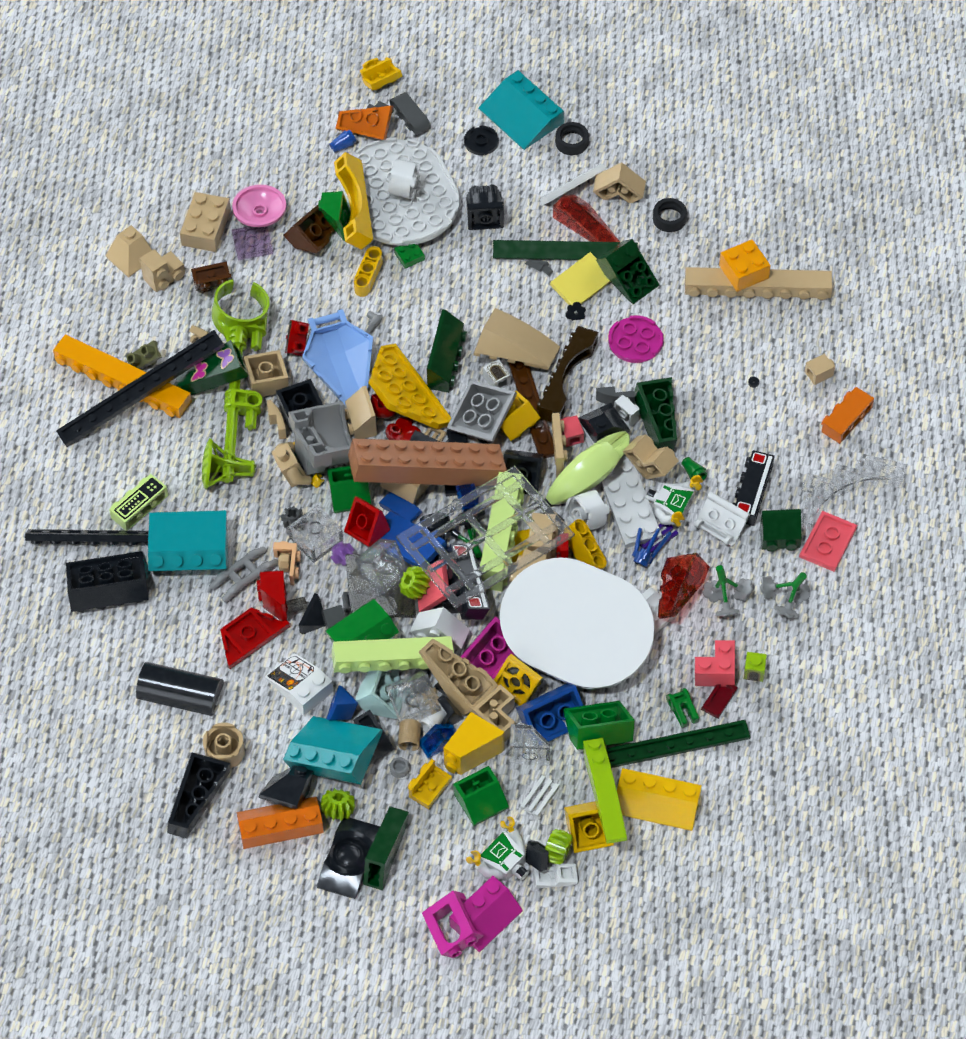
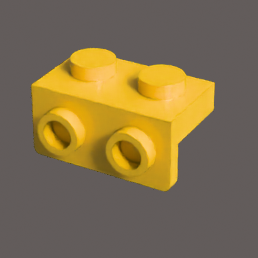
[408,759,452,810]

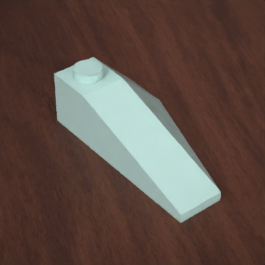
[355,638,403,719]

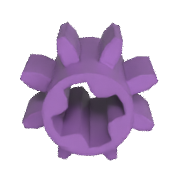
[330,541,355,565]

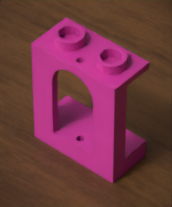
[422,890,484,958]

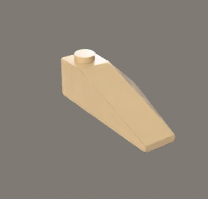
[419,639,498,716]

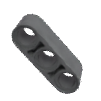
[389,92,431,137]

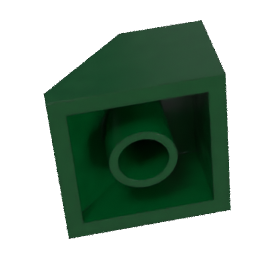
[759,509,802,551]

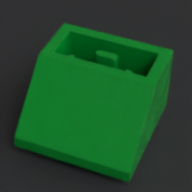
[327,466,371,513]
[453,766,509,826]

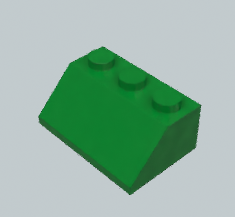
[325,599,399,643]
[564,700,635,750]

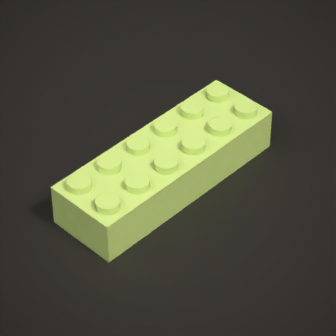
[479,472,525,592]

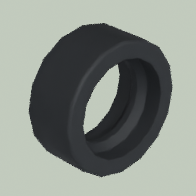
[555,122,589,156]
[653,198,687,232]

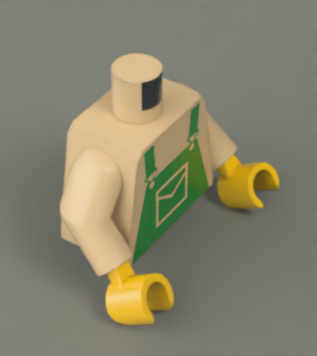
[271,441,325,488]

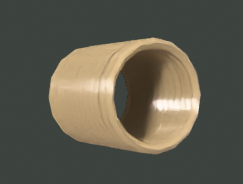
[398,719,421,751]

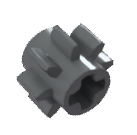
[281,506,305,531]

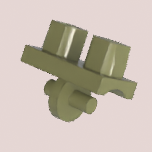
[126,340,162,370]

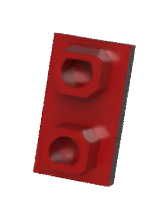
[285,320,309,356]

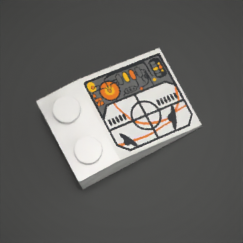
[265,653,334,715]

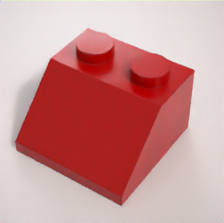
[257,570,287,621]

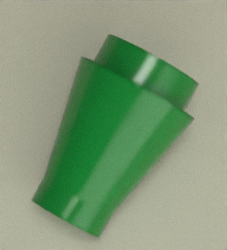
[681,457,707,481]

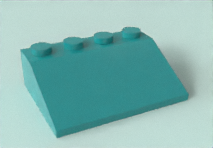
[478,70,564,150]
[148,510,228,571]
[283,716,383,785]

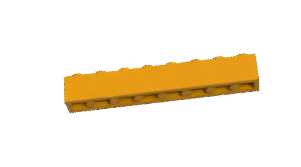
[53,334,192,418]

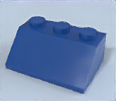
[516,683,584,747]

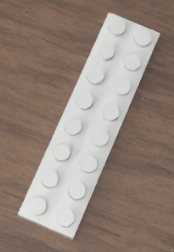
[580,423,662,548]

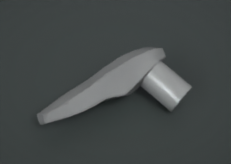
[365,311,383,334]

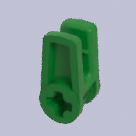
[666,688,699,728]

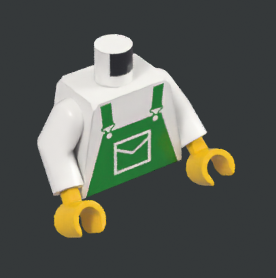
[646,475,703,527]
[466,816,529,881]

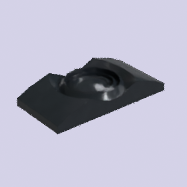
[317,817,380,899]

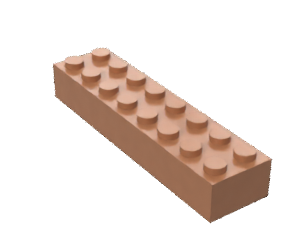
[348,438,507,487]

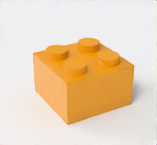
[719,239,771,292]

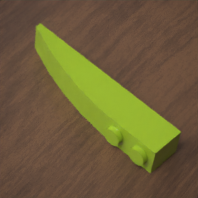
[583,738,627,844]

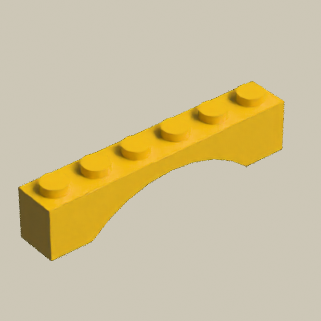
[334,152,373,250]

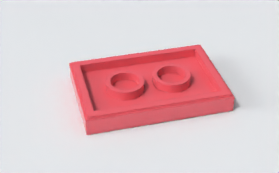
[799,511,858,572]

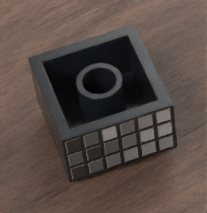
[276,379,323,432]

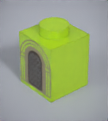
[743,652,767,682]

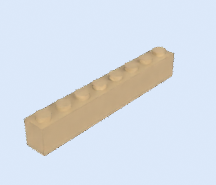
[685,267,832,300]

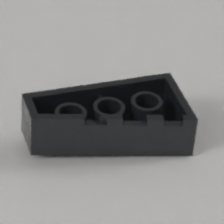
[167,752,231,839]

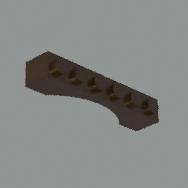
[536,326,599,422]

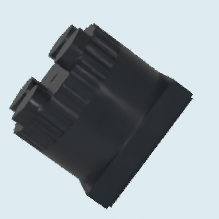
[466,184,504,230]

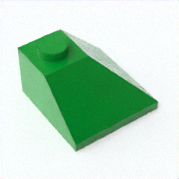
[318,191,351,241]

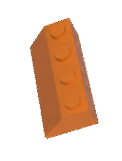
[236,796,324,849]

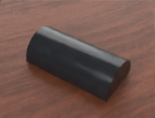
[136,662,224,716]

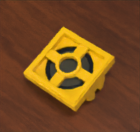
[494,654,543,706]

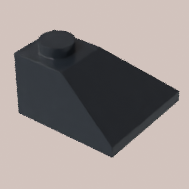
[578,403,630,443]
[258,765,313,809]

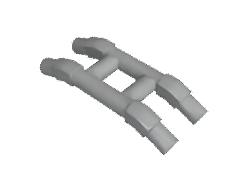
[209,547,278,604]

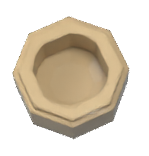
[278,553,290,572]

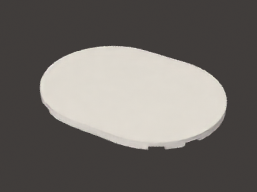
[340,138,460,246]
[500,558,655,689]

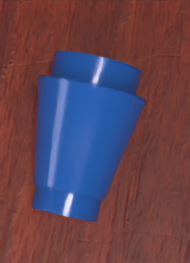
[329,130,357,153]

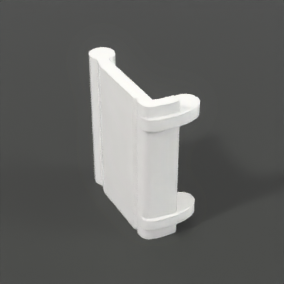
[693,491,750,546]

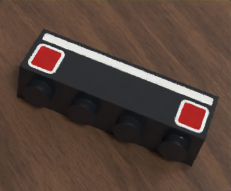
[732,450,775,526]
[443,544,490,620]

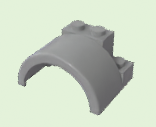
[289,401,352,475]

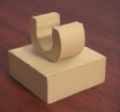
[189,325,209,343]

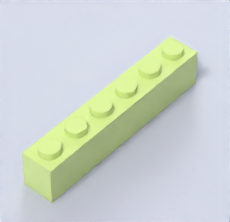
[332,636,454,673]

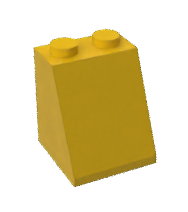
[443,712,505,775]

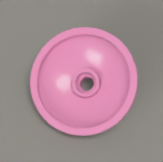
[232,185,286,227]

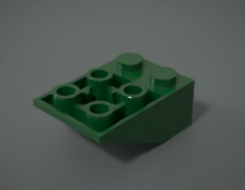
[596,239,660,304]

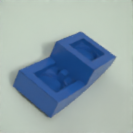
[379,492,422,522]

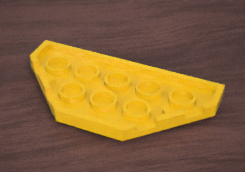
[368,343,451,429]

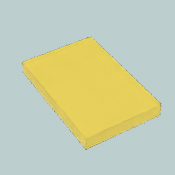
[550,252,611,305]

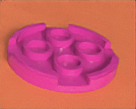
[608,315,664,363]

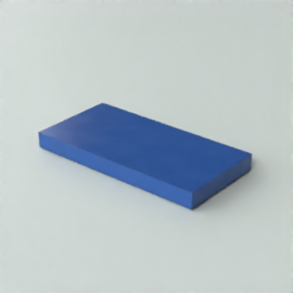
[374,511,447,569]

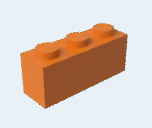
[821,387,874,444]

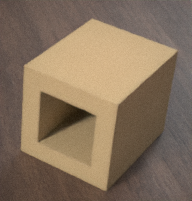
[805,353,835,385]

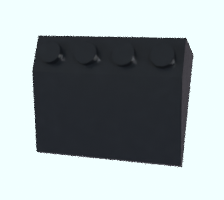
[66,551,149,612]

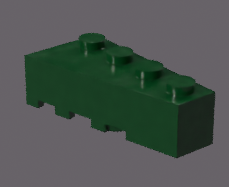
[634,377,677,451]

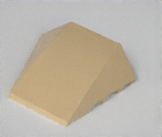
[473,308,560,370]

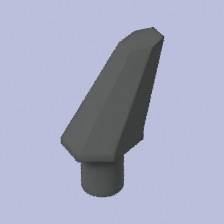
[525,260,553,276]

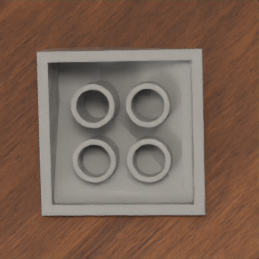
[447,380,517,443]

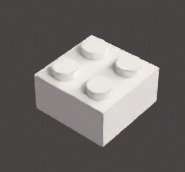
[614,395,639,428]

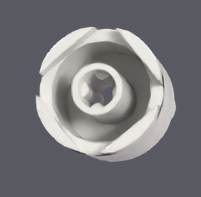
[388,159,421,199]
[565,490,609,531]

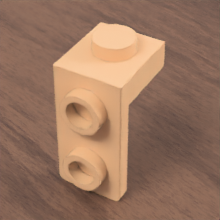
[273,541,301,585]

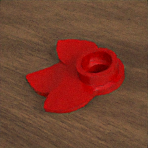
[385,417,422,441]

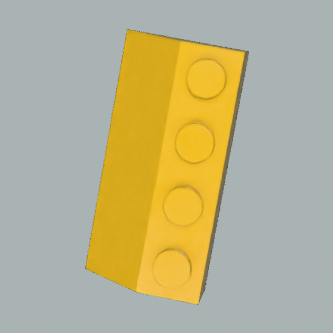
[617,768,702,831]

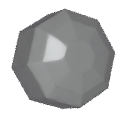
[389,757,409,778]

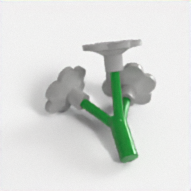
[703,565,753,616]
[760,572,810,618]

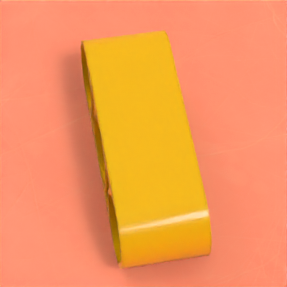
[354,246,383,297]
[563,519,607,570]

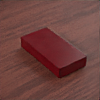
[701,684,738,719]

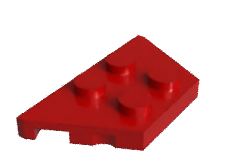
[220,607,290,669]

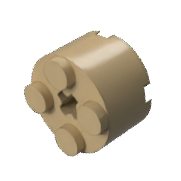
[203,723,245,769]

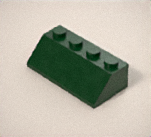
[427,309,467,393]

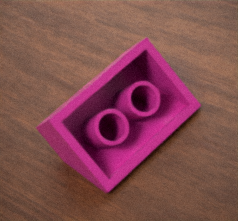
[460,616,514,680]
[449,876,523,953]

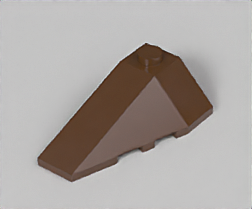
[283,191,334,254]

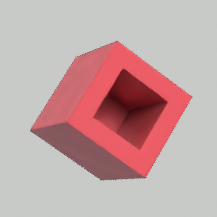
[561,415,584,447]

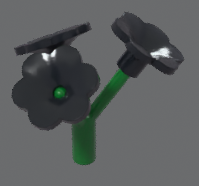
[443,507,485,559]

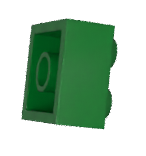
[394,244,425,269]

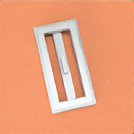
[520,775,559,818]

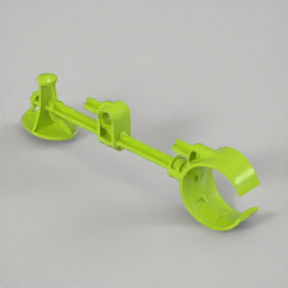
[202,279,270,489]

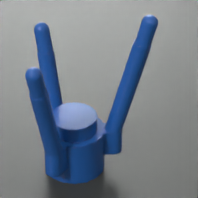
[632,528,672,568]

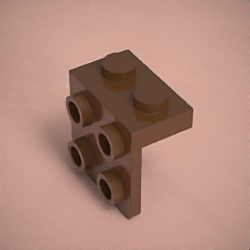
[191,261,232,293]

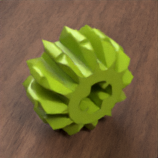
[399,566,431,600]
[321,788,355,821]
[545,829,573,865]

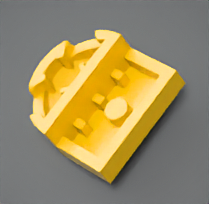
[360,57,403,91]

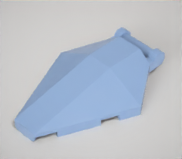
[302,309,373,406]

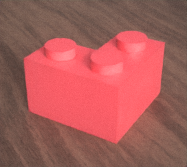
[695,640,735,687]

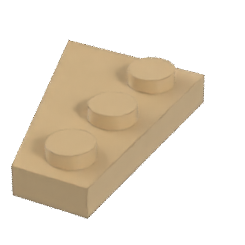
[552,413,567,478]

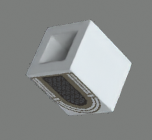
[483,359,511,388]

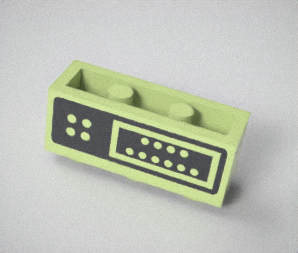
[109,474,168,530]

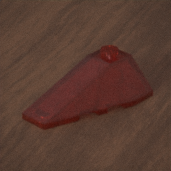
[553,195,620,242]
[658,553,710,619]

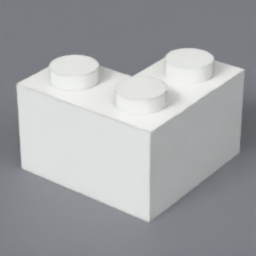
[410,607,470,650]

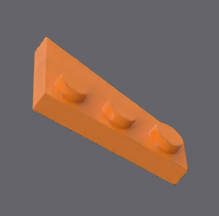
[335,105,393,140]

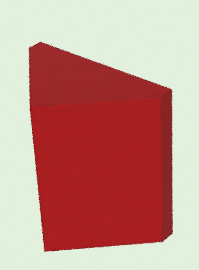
[344,496,390,547]

